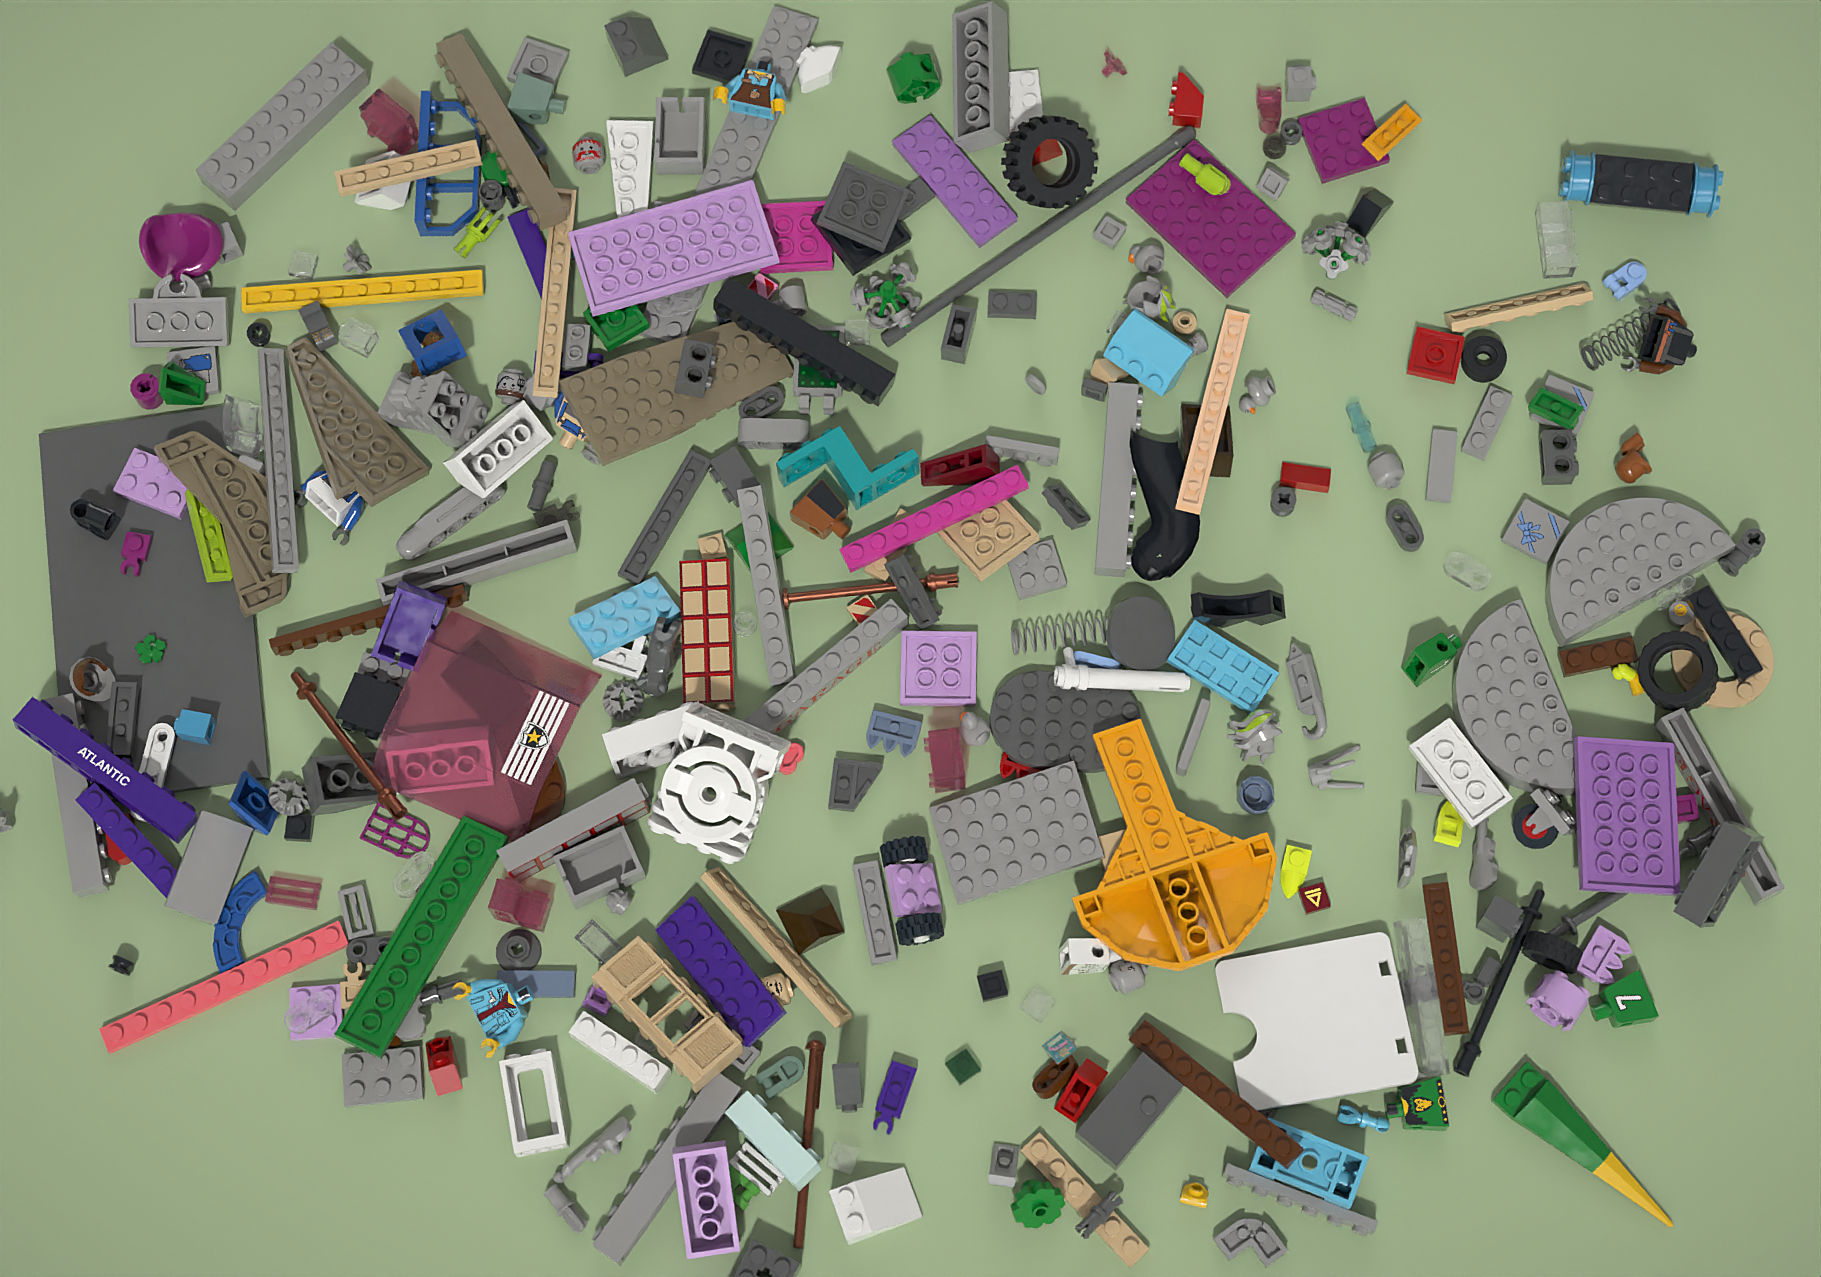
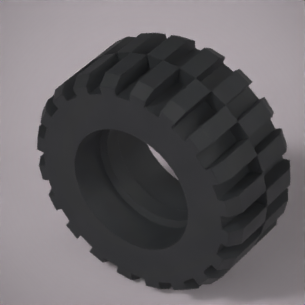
[1001,115,1098,209]

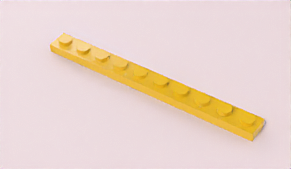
[241,270,484,314]

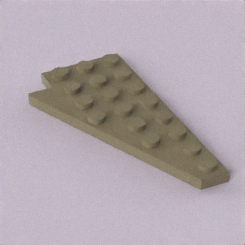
[285,337,430,507]

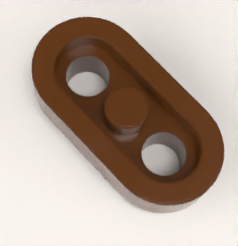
[1032,1054,1079,1099]

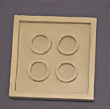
[936,500,1040,582]

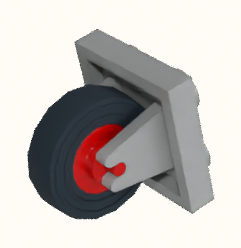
[1513,788,1577,849]

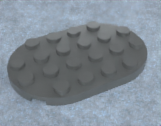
[990,671,1141,773]

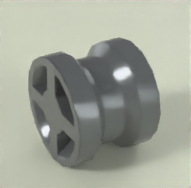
[1270,487,1297,517]

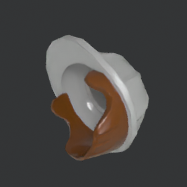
[69,656,116,702]

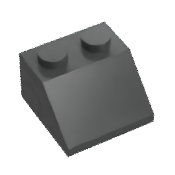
[604,16,668,77]

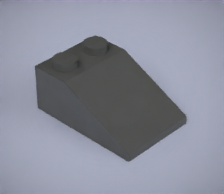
[302,751,390,816]

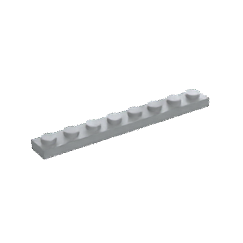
[737,485,796,686]

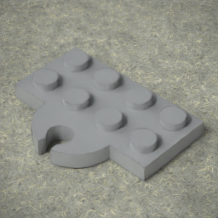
[129,274,229,347]

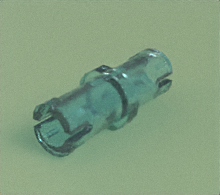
[1346,402,1377,453]

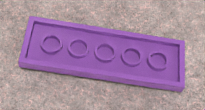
[892,115,1018,248]

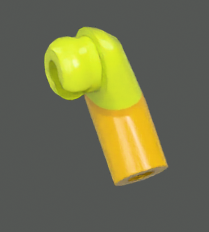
[1612,664,1645,696]

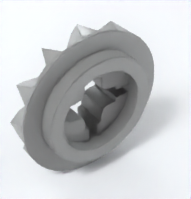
[602,680,643,720]
[268,777,309,816]

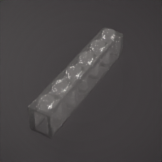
[1393,917,1450,1079]

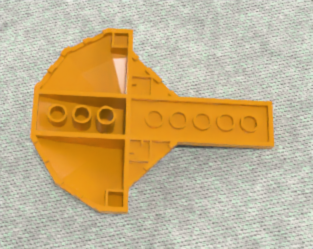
[1072,718,1277,971]

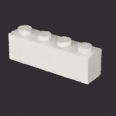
[569,1011,672,1095]

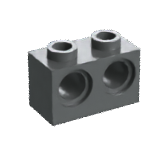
[674,339,716,399]
[1538,429,1579,485]

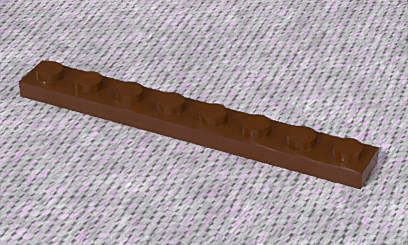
[269,584,469,656]
[1128,1020,1304,1170]

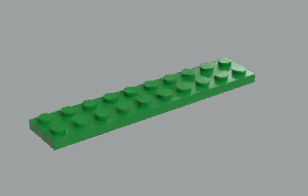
[334,816,509,1059]

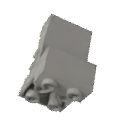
[377,371,490,449]

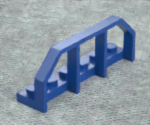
[414,91,482,236]

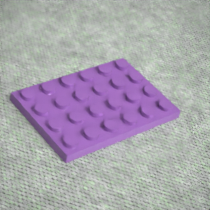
[1574,736,1681,896]

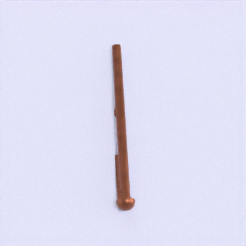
[793,1039,825,1248]

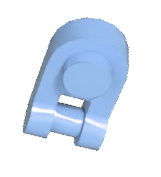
[1602,262,1647,301]

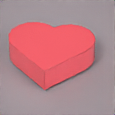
[779,743,804,775]

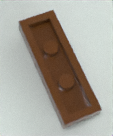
[1557,636,1638,678]

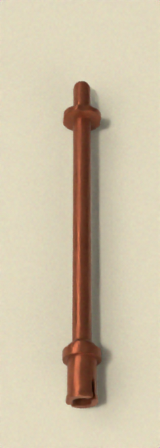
[782,572,958,610]
[291,671,408,820]

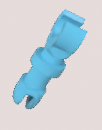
[1337,1105,1390,1132]

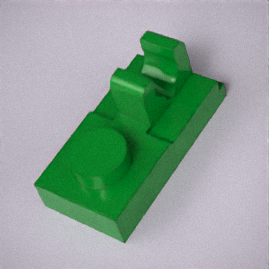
[1528,387,1584,430]

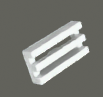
[729,1142,785,1197]

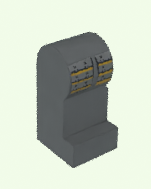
[298,301,338,352]

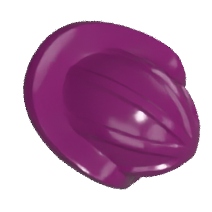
[139,212,223,282]

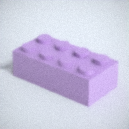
[672,1140,740,1259]

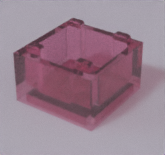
[359,88,419,156]
[924,727,965,793]

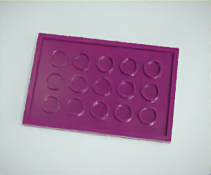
[1126,139,1296,298]

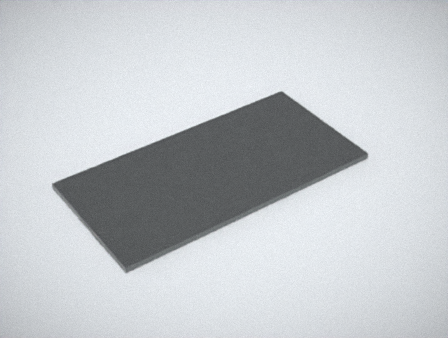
[39,405,269,802]

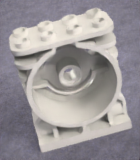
[647,703,791,864]

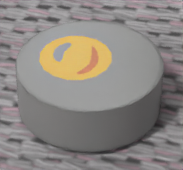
[1667,601,1694,628]

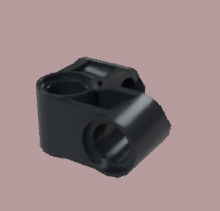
[70,499,121,541]

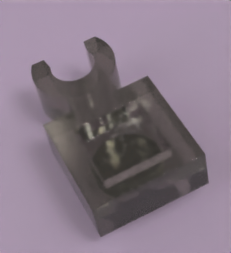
[533,500,580,528]

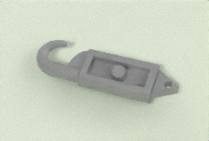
[1286,643,1327,740]

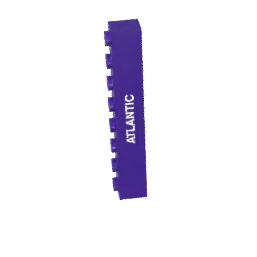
[13,696,197,844]

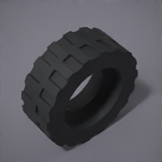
[1521,930,1583,974]

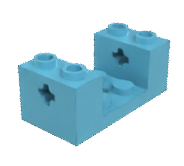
[1248,1117,1369,1210]

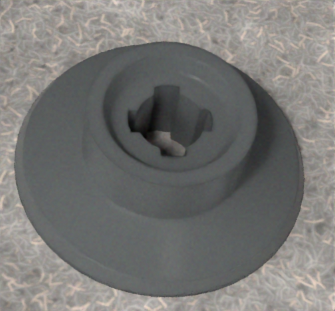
[496,929,542,971]

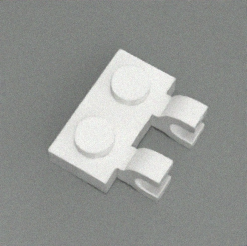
[592,636,649,680]

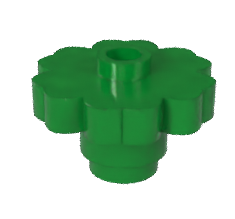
[1010,1179,1065,1229]

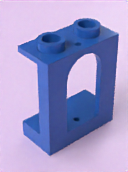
[398,309,467,376]

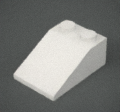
[829,1167,922,1245]

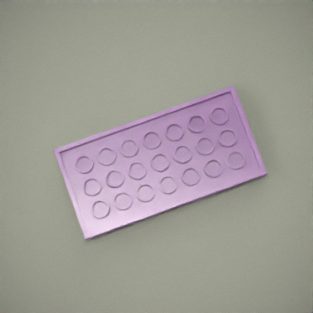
[568,180,780,317]

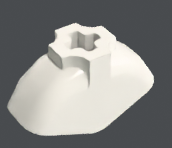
[796,45,842,93]

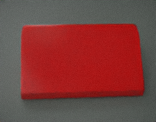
[1279,462,1331,493]

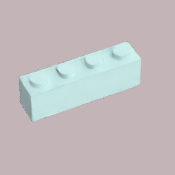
[724,1091,822,1191]

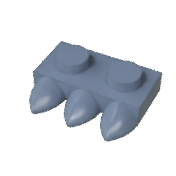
[866,710,922,757]

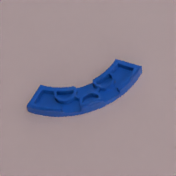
[213,871,268,973]

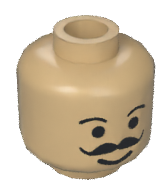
[761,973,795,1007]

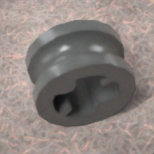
[1280,121,1302,146]

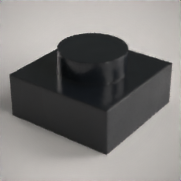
[284,814,314,842]
[977,970,1008,1003]

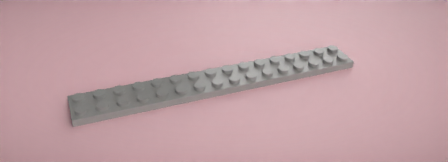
[638,5,818,343]

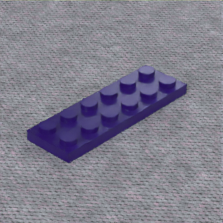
[655,896,787,1047]

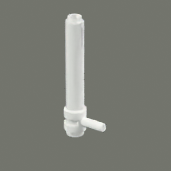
[1054,647,1190,693]

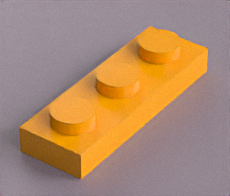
[1362,104,1422,161]

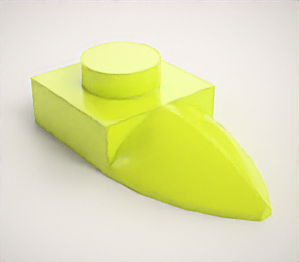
[1433,801,1464,847]
[1280,845,1312,899]

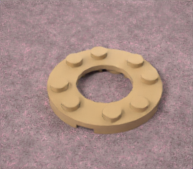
[1671,611,1774,709]

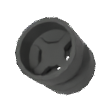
[478,180,505,212]

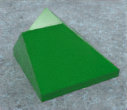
[725,511,793,573]

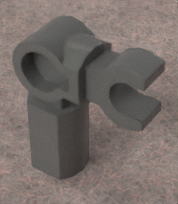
[1462,956,1501,1005]

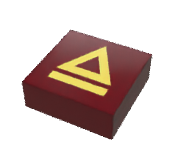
[1298,882,1331,915]

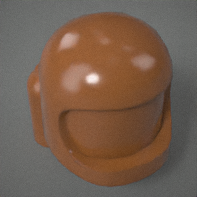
[1615,433,1652,484]

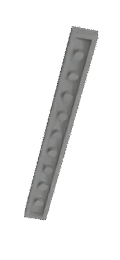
[257,348,299,573]

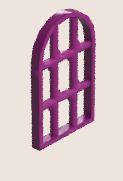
[359,803,430,859]

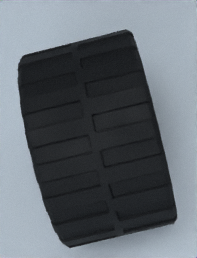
[1637,630,1719,712]

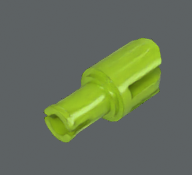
[1179,153,1231,195]
[453,206,502,258]

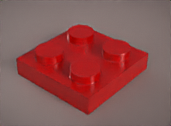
[1406,326,1465,384]

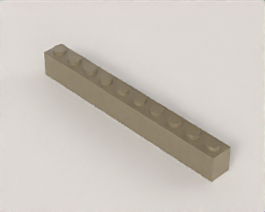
[435,33,567,231]

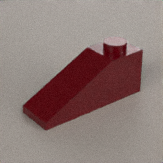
[920,444,1000,486]

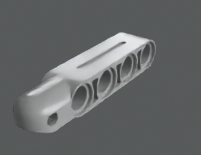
[396,485,505,560]

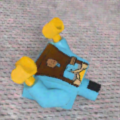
[713,61,787,120]

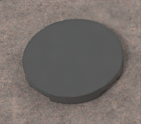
[1105,596,1175,671]

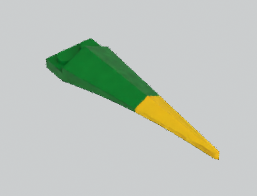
[1491,1062,1674,1227]

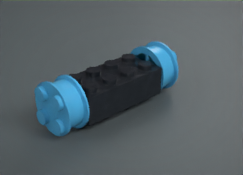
[1559,150,1723,218]

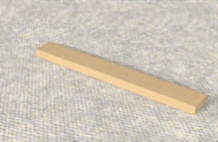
[700,866,853,1029]

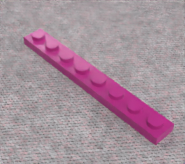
[839,465,1029,573]

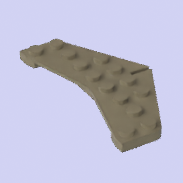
[154,431,287,618]

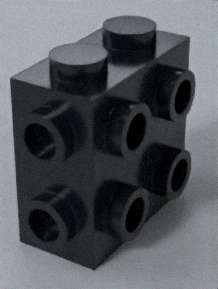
[335,672,407,741]

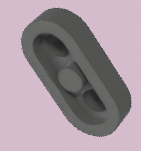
[738,386,784,419]
[1386,504,1424,552]
[346,937,391,965]

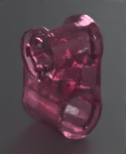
[1256,87,1282,134]

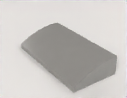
[164,810,253,924]

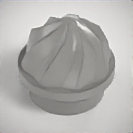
[606,889,633,916]

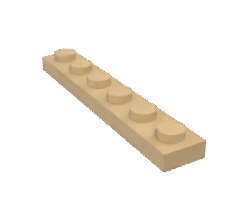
[334,140,482,197]
[1444,283,1593,332]
[1020,1132,1149,1268]

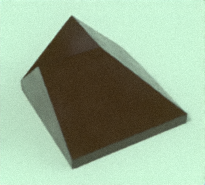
[776,887,845,955]

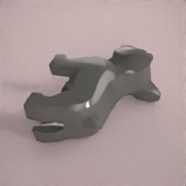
[636,617,682,697]

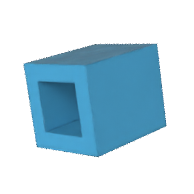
[174,709,217,745]

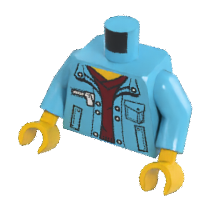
[451,979,534,1058]

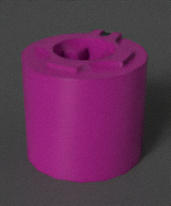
[130,373,164,410]

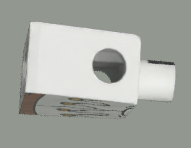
[1059,938,1122,975]

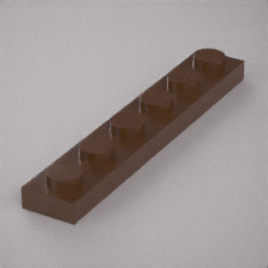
[1422,882,1469,1036]

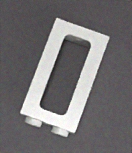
[499,1049,569,1157]

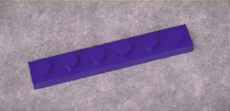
[75,783,180,913]

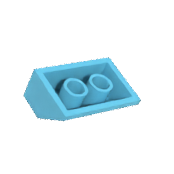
[1103,308,1195,397]

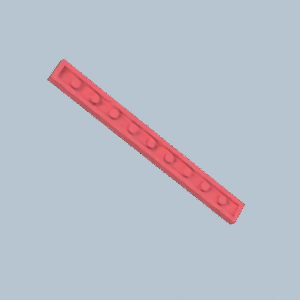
[99,921,349,1054]

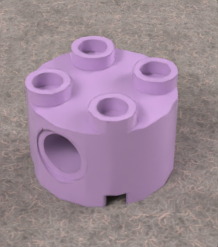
[1526,970,1590,1031]

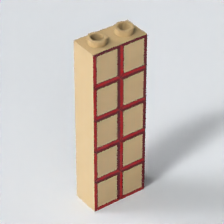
[679,558,736,713]

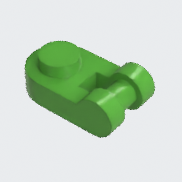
[729,1166,761,1211]

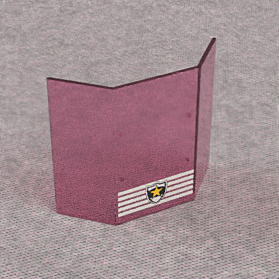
[372,611,602,842]

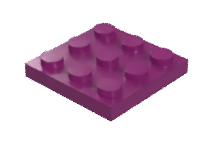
[1297,98,1390,184]

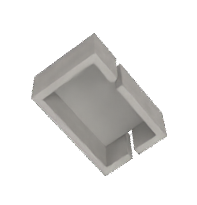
[654,97,706,175]
[553,826,646,909]

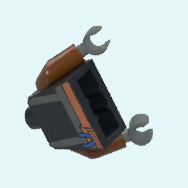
[1621,297,1697,375]

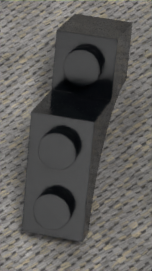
[1191,590,1286,628]

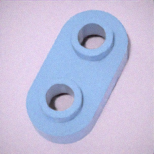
[1073,651,1122,670]

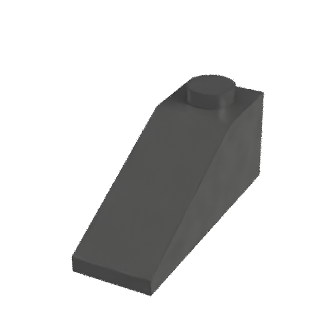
[832,1063,863,1113]

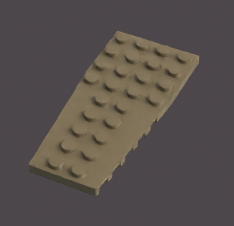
[559,322,794,466]

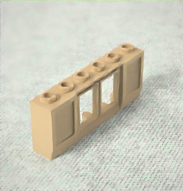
[591,936,743,1093]

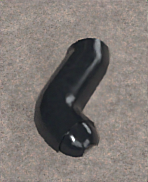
[1129,430,1200,581]

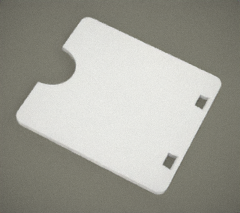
[1215,932,1418,1111]

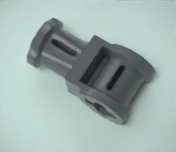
[1719,528,1766,577]

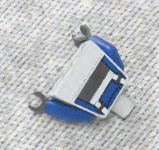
[293,470,365,546]

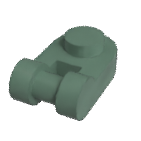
[755,1056,804,1100]

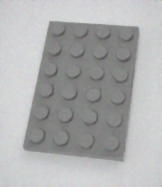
[929,760,1105,905]

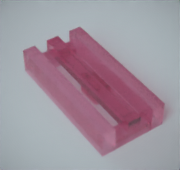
[265,876,322,911]

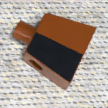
[790,479,851,540]

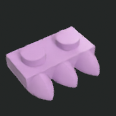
[1576,925,1632,984]

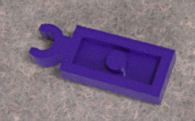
[873,1060,917,1135]

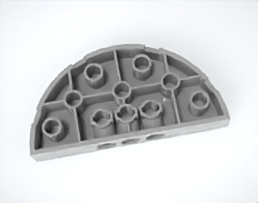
[1545,497,1736,648]
[1452,599,1577,796]

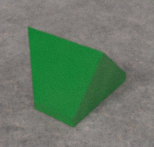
[158,360,206,405]

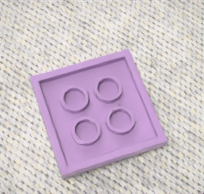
[900,631,977,707]

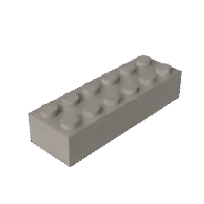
[952,1,1010,153]

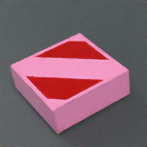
[747,273,779,300]

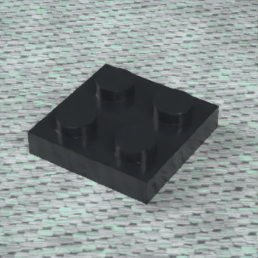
[692,29,752,84]

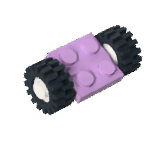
[880,836,945,946]

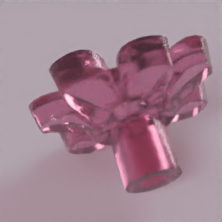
[1101,50,1127,77]

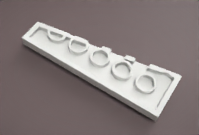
[606,120,654,218]

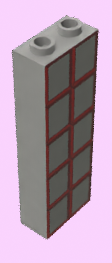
[496,778,651,884]

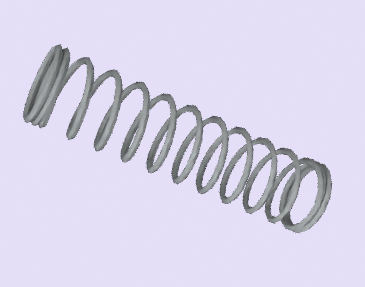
[1011,616,1109,655]

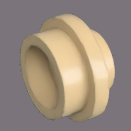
[1172,311,1197,335]

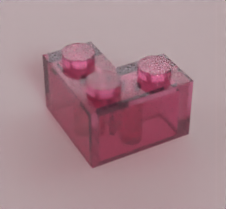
[488,877,553,933]

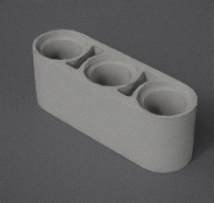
[737,418,810,450]

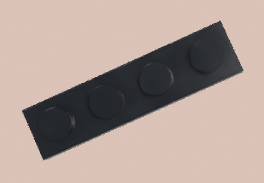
[1685,585,1763,683]

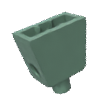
[507,72,566,125]

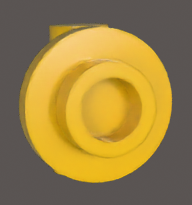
[1180,1182,1209,1208]

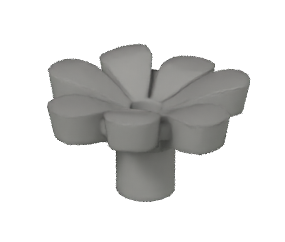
[343,244,371,274]

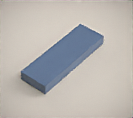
[497,970,576,998]

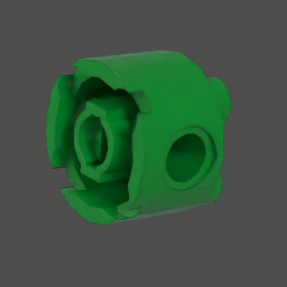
[886,52,941,104]

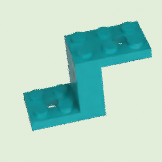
[776,426,919,511]

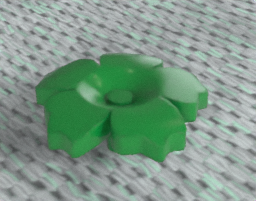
[135,634,166,664]

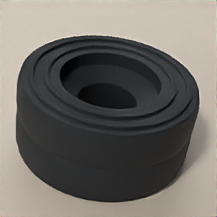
[1461,336,1507,383]

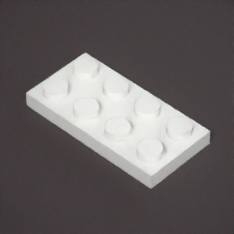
[1408,718,1513,829]

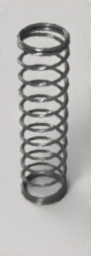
[1580,298,1682,371]

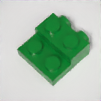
[583,304,650,352]

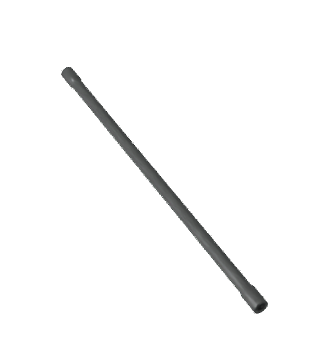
[880,125,1196,348]

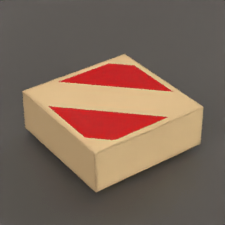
[846,595,878,626]

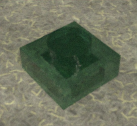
[945,1049,981,1086]

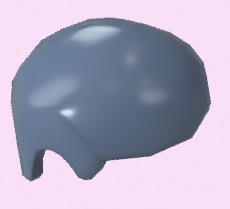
[1236,776,1275,814]

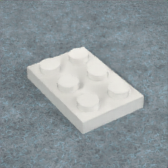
[1008,69,1043,135]

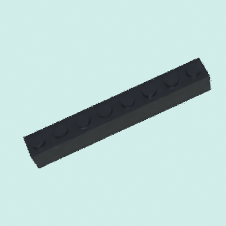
[713,277,895,407]

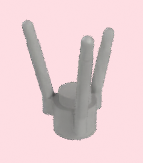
[1308,745,1364,790]

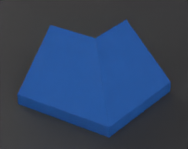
[228,771,278,836]

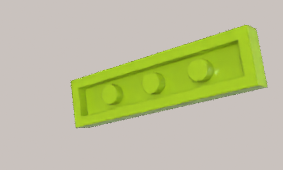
[184,489,233,583]

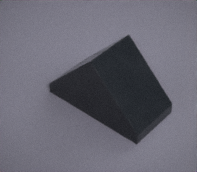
[1347,189,1394,238]

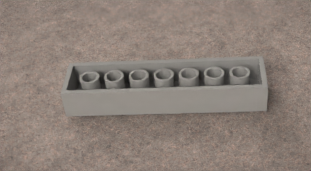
[196,42,370,211]

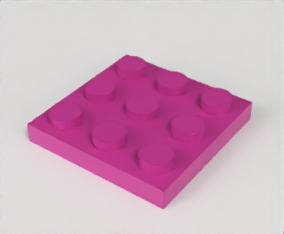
[760,201,833,274]

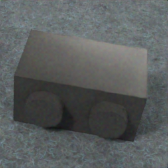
[941,304,976,364]
[709,446,760,508]
[1476,895,1524,943]

